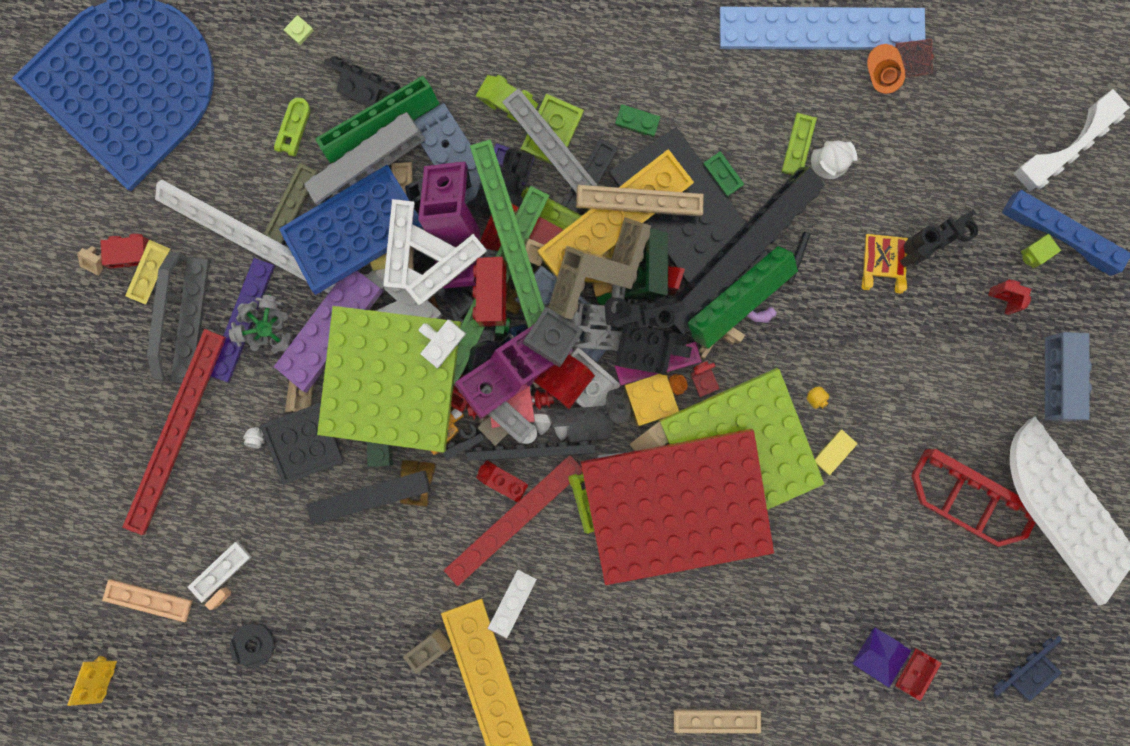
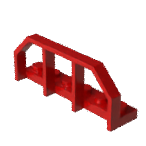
[911,449,1036,547]

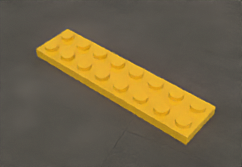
[537,149,694,278]
[441,598,533,746]

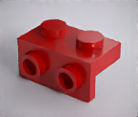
[988,280,1031,315]

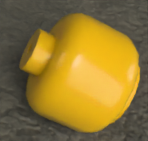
[807,387,830,409]

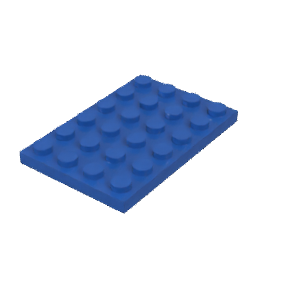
[279,165,424,295]

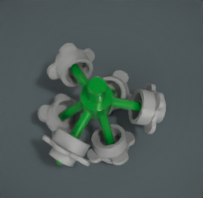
[229,294,292,354]

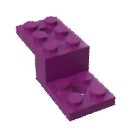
[454,325,573,420]

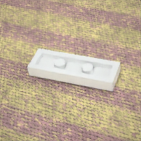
[188,542,252,603]
[488,570,537,639]

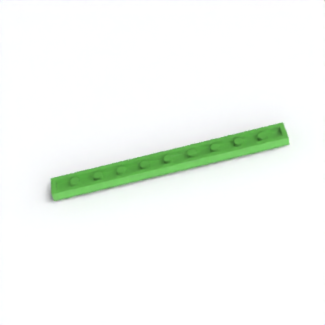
[470,139,545,328]
[454,186,550,386]

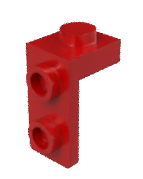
[476,460,528,502]

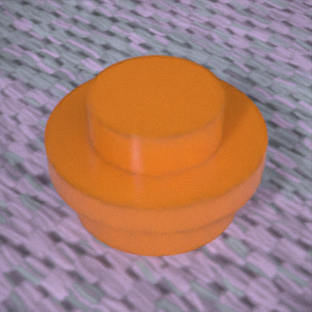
[669,374,688,395]

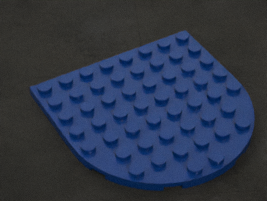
[12,0,214,192]

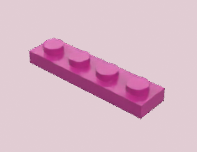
[614,342,702,386]

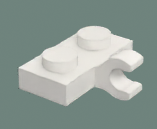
[418,320,466,368]

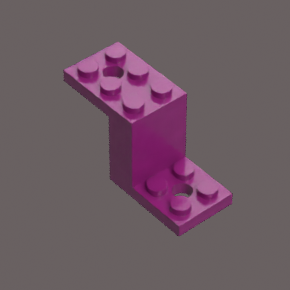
[418,161,481,289]

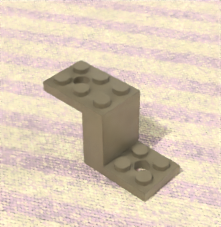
[548,217,651,319]

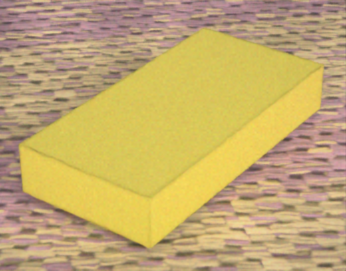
[814,430,857,475]

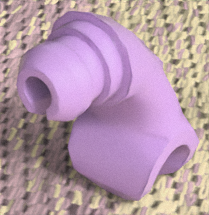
[746,307,777,323]

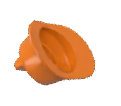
[867,44,905,94]

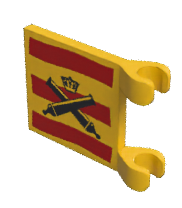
[862,234,908,294]

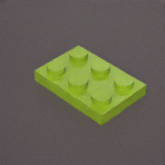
[521,94,584,166]

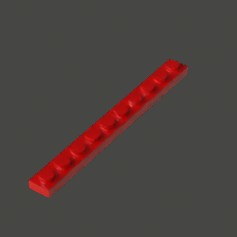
[122,329,227,535]

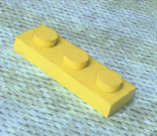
[125,240,170,305]

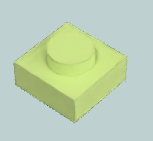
[284,15,314,45]

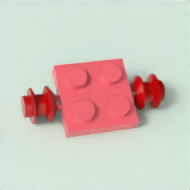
[467,386,554,428]

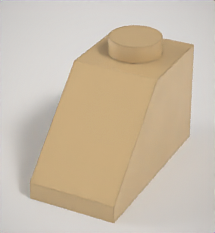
[630,417,668,451]

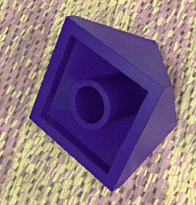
[852,627,911,687]

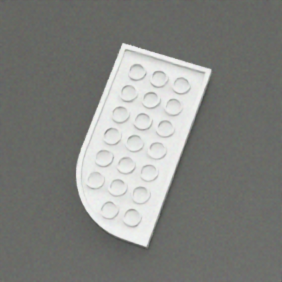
[1010,417,1130,606]

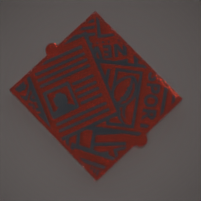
[895,39,934,77]

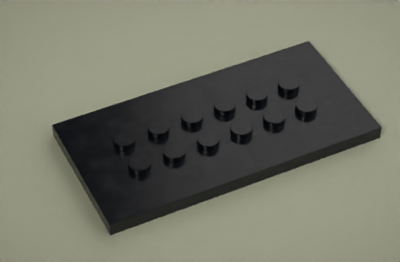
[608,127,768,290]

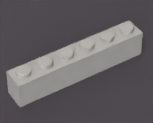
[304,112,426,205]

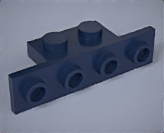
[993,636,1062,702]

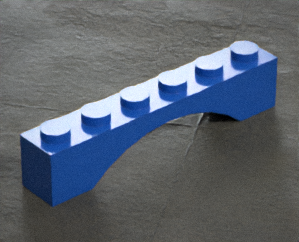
[1002,190,1130,276]

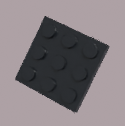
[260,402,344,485]

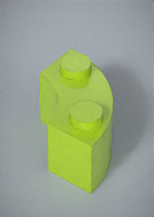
[476,75,538,122]

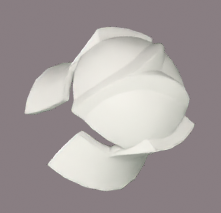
[811,140,858,179]

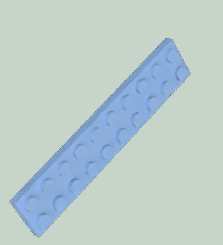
[719,7,926,50]

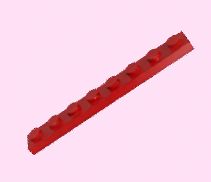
[443,455,583,586]

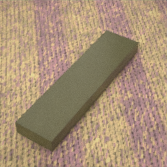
[264,163,319,245]

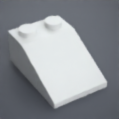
[570,347,620,407]

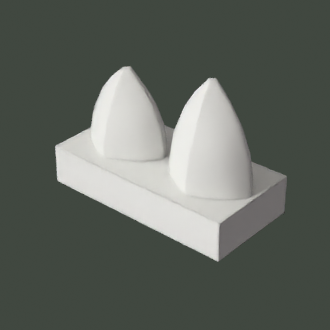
[533,407,570,441]

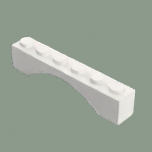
[1013,89,1130,191]

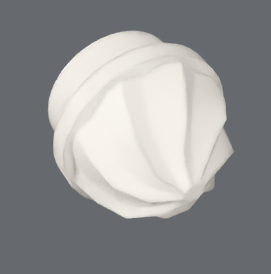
[243,427,265,449]

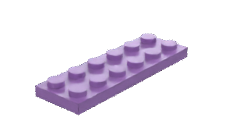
[274,270,384,393]

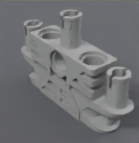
[568,285,660,351]

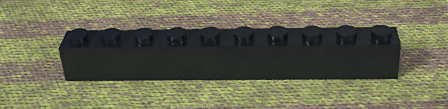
[670,167,825,334]

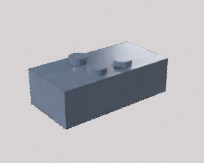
[1045,332,1092,422]

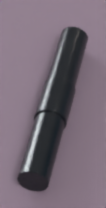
[785,232,811,285]

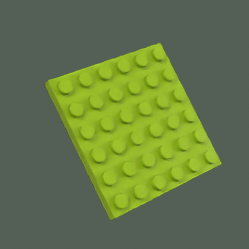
[317,306,461,452]
[659,368,824,510]

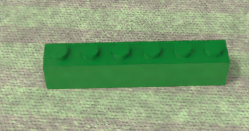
[315,76,440,164]
[688,246,798,349]

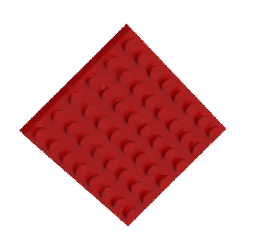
[581,429,774,585]

